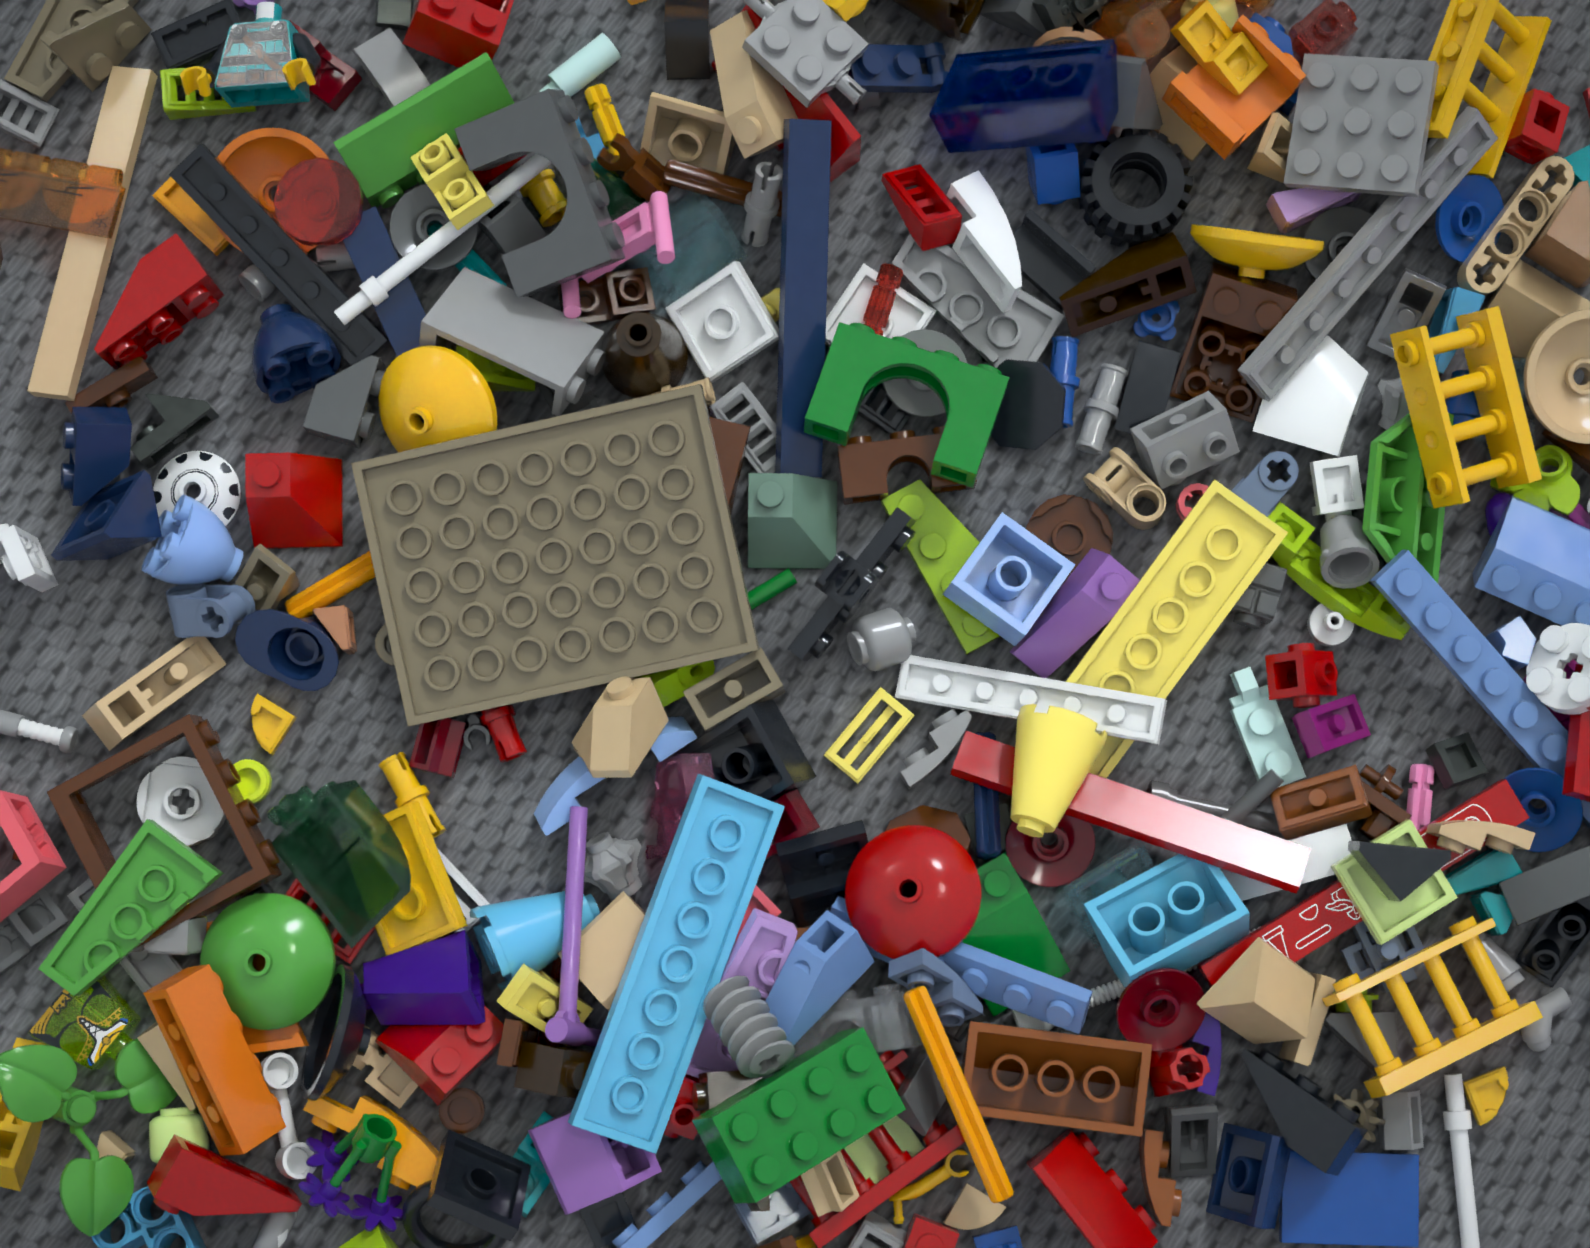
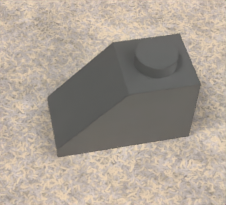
[478,178,547,254]

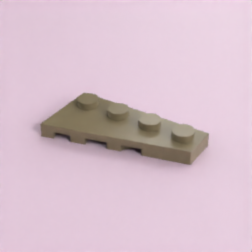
[4,0,139,103]

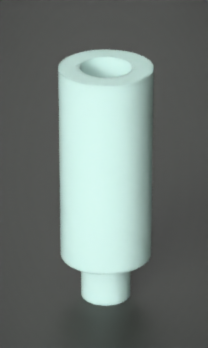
[539,33,621,97]

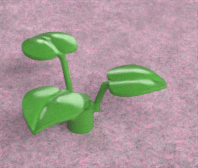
[0,1038,178,1237]

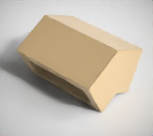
[801,1151,859,1217]

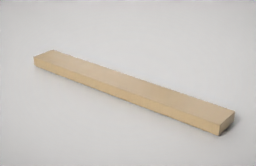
[27,66,158,401]

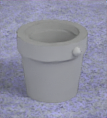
[1319,515,1380,589]

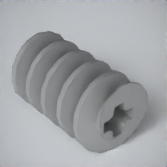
[703,976,795,1078]

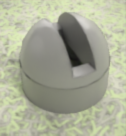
[238,264,276,302]

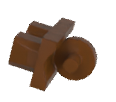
[1358,764,1412,840]

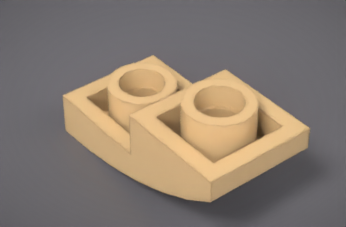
[1426,820,1536,855]

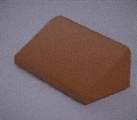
[1270,765,1372,840]

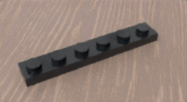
[169,144,389,366]

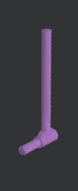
[545,806,601,1047]

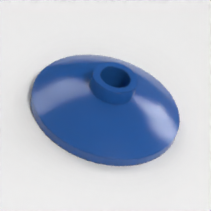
[1435,175,1504,263]
[1504,768,1583,852]

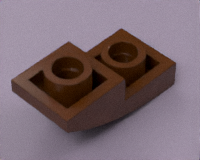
[557,267,656,325]

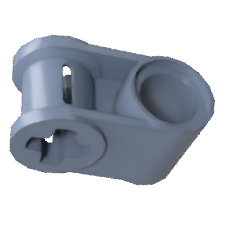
[1232,451,1299,517]
[166,583,256,638]

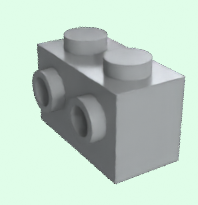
[1130,391,1240,490]

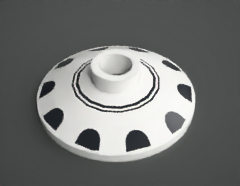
[153,451,241,527]

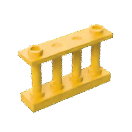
[1428,0,1552,178]
[1390,306,1542,509]
[1322,916,1543,1099]

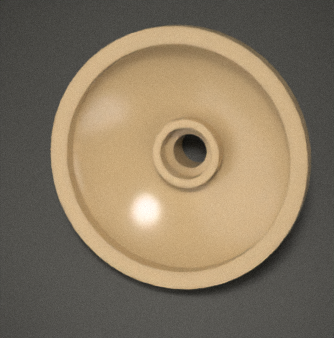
[1523,309,1590,444]

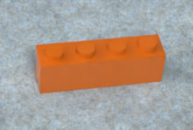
[143,964,286,1156]

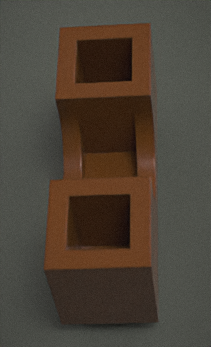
[837,426,977,505]

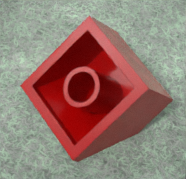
[375,1005,504,1106]

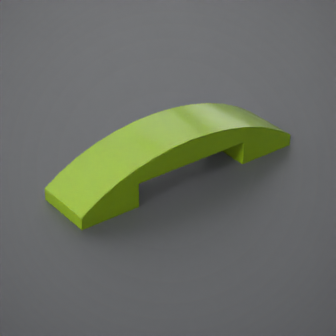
[1268,502,1411,640]

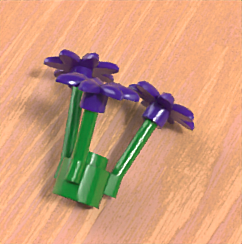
[298,1114,402,1232]

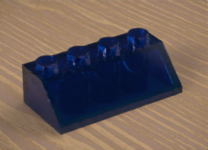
[929,39,1119,153]

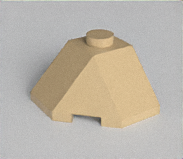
[571,676,669,778]

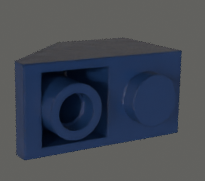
[60,407,132,506]

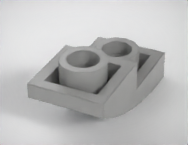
[352,27,430,108]
[900,709,972,789]

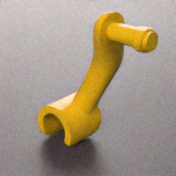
[889,1149,969,1224]

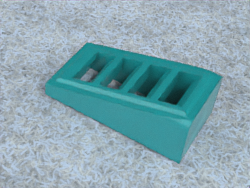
[1445,848,1523,895]

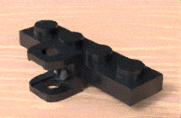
[788,507,916,661]

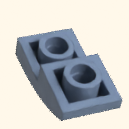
[888,948,983,1027]

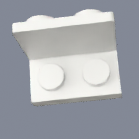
[0,524,58,592]

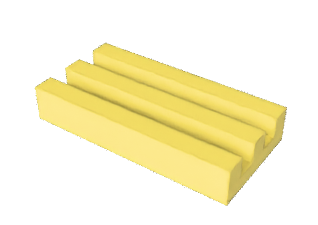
[824,687,915,784]

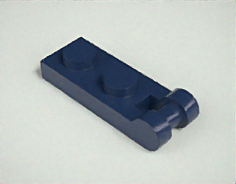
[848,42,952,93]

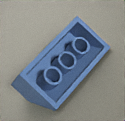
[1472,496,1590,625]

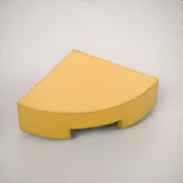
[251,693,297,755]
[1463,1066,1509,1126]

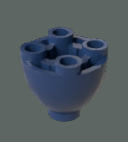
[252,304,341,403]

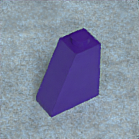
[360,930,485,1025]

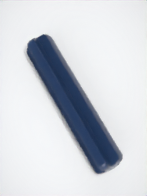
[973,732,1001,860]

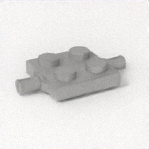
[742,0,869,108]

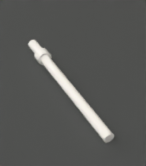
[334,154,552,325]
[1443,1073,1480,1248]

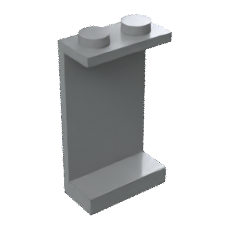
[419,267,606,416]

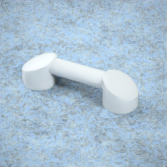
[261,1053,316,1180]

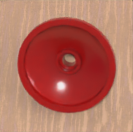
[845,825,982,959]

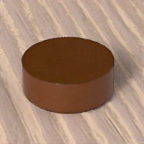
[439,1087,485,1134]

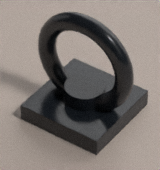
[402,1130,531,1248]

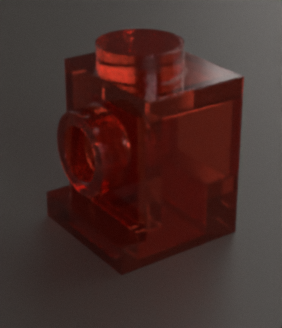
[1288,0,1358,60]

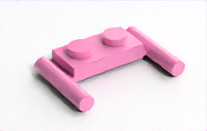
[561,191,675,319]

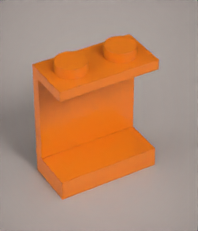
[1162,15,1306,160]

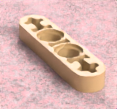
[1457,156,1574,296]

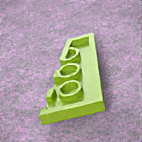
[881,479,1001,655]

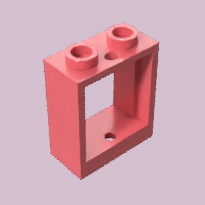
[0,790,67,922]

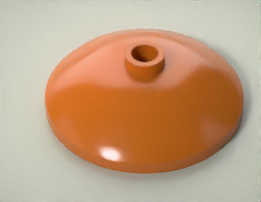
[214,128,341,253]

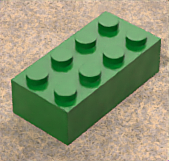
[692,1027,906,1204]

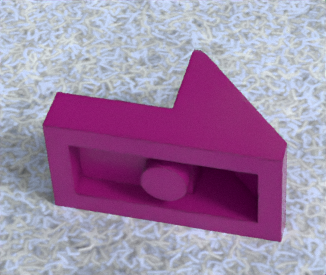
[1292,694,1371,758]

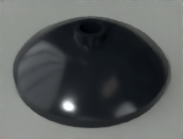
[301,964,371,1101]

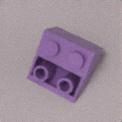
[528,1108,662,1215]

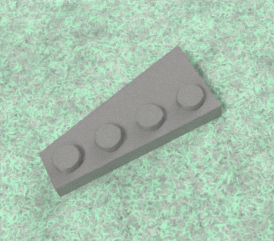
[891,234,1064,368]

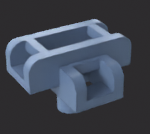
[1339,921,1424,993]

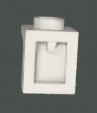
[1309,455,1364,522]

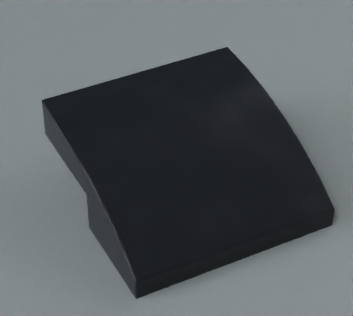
[775,820,868,928]

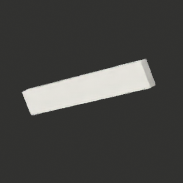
[895,655,1167,745]

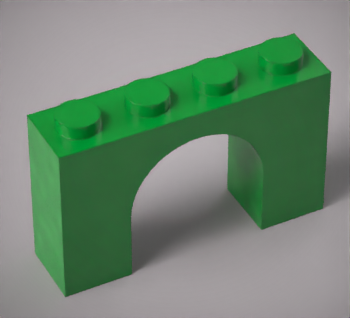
[804,322,1009,488]

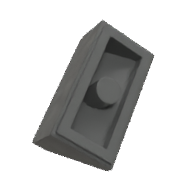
[897,1046,962,1136]

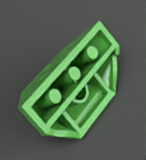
[1362,413,1454,583]

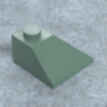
[748,473,837,569]

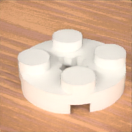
[1526,623,1590,715]
[136,757,226,847]

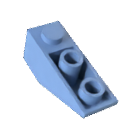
[766,910,875,1046]

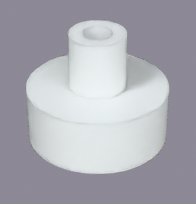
[1307,604,1354,647]

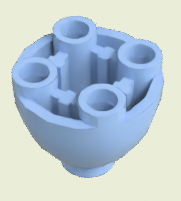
[142,494,243,585]

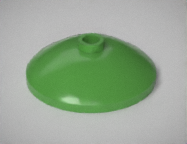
[200,893,336,1030]

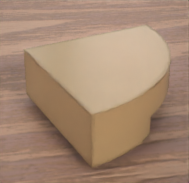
[943,1183,1006,1230]

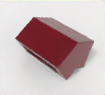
[409,718,468,778]

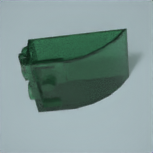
[268,780,411,949]

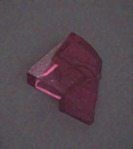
[646,753,714,859]

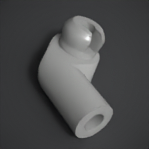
[1521,987,1572,1052]

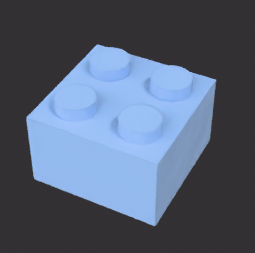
[943,512,1075,646]

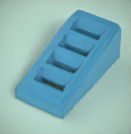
[1428,287,1485,375]

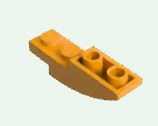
[303,1095,439,1190]

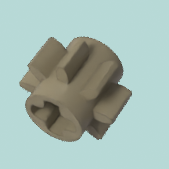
[1334,1089,1386,1142]

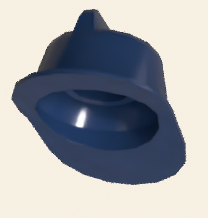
[235,609,339,691]

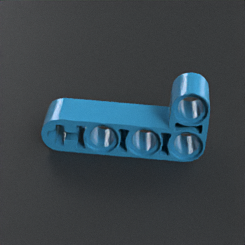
[92,1186,206,1248]

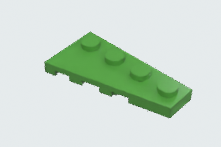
[38,819,224,996]

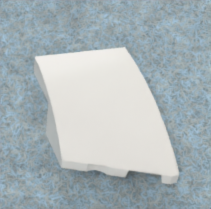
[1252,335,1369,457]

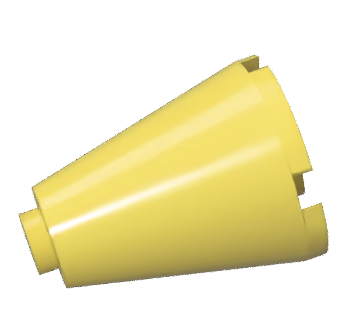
[1010,704,1107,838]

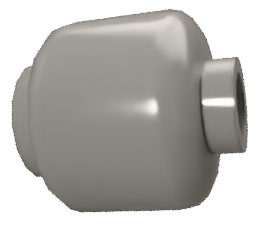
[847,608,916,671]

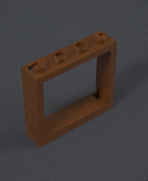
[47,714,282,952]

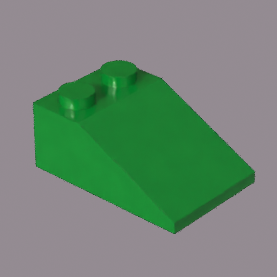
[962,853,1070,1017]

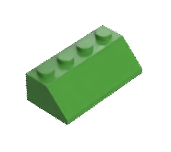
[333,52,514,208]

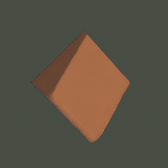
[313,605,357,655]

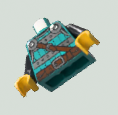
[180,2,322,107]

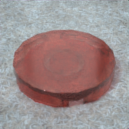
[274,158,364,246]

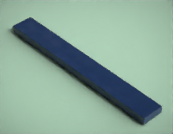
[775,119,832,477]

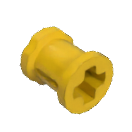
[519,169,567,227]

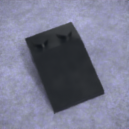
[649,700,817,825]

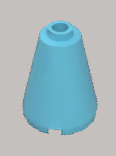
[469,891,600,992]

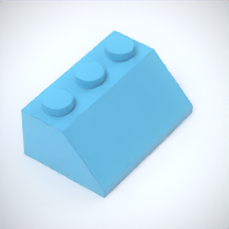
[1084,854,1250,988]

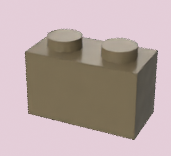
[683,647,785,733]

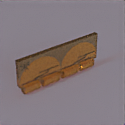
[0,148,126,239]

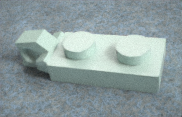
[1229,667,1306,787]

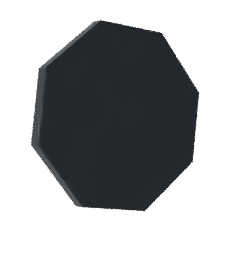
[991,359,1066,450]

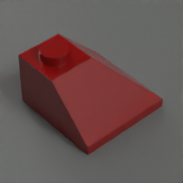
[245,452,343,549]

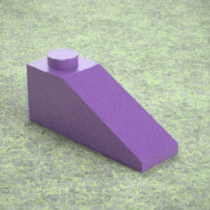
[1010,548,1140,678]

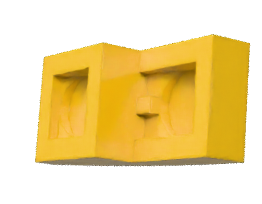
[1170,0,1268,95]

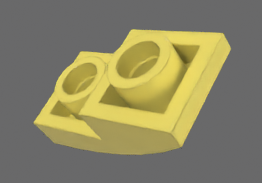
[410,133,494,230]

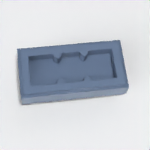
[733,1182,811,1245]

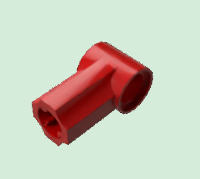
[1149,1044,1210,1097]

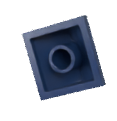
[51,470,162,561]
[1206,1122,1291,1229]

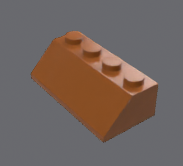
[961,1021,1152,1137]

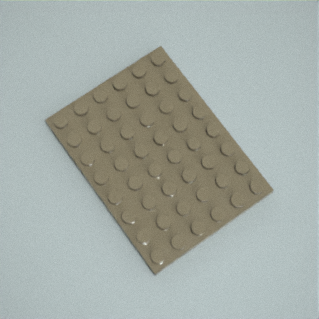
[351,384,760,727]

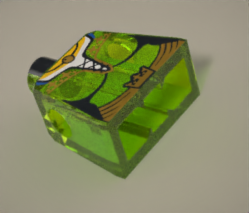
[28,975,141,1070]

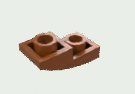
[1139,1128,1182,1227]

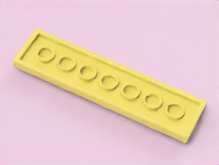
[1065,479,1288,779]

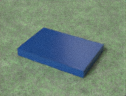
[1279,1150,1419,1247]

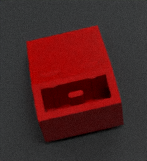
[402,0,514,68]
[94,233,224,370]

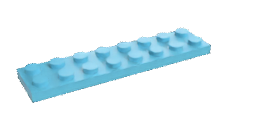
[568,774,785,1154]

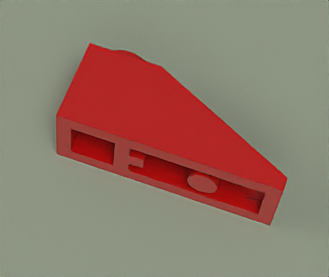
[146,1134,302,1216]

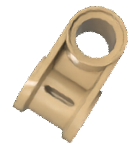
[1083,447,1166,530]

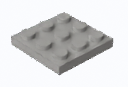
[1283,53,1439,197]

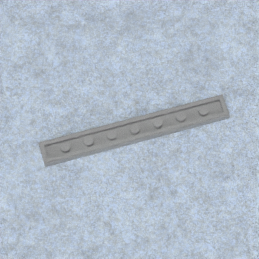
[1238,106,1498,402]

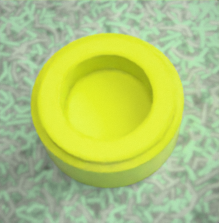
[233,759,272,804]

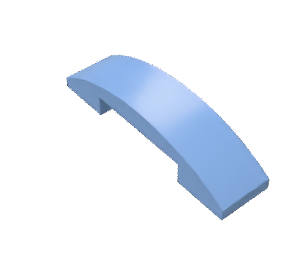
[534,717,697,836]

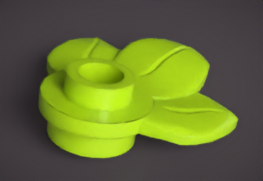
[1490,445,1580,515]

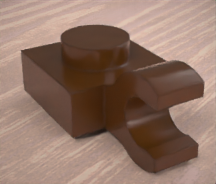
[596,133,671,202]

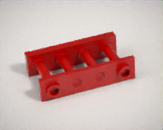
[790,1049,965,1248]

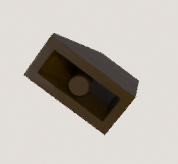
[514,1041,593,1098]

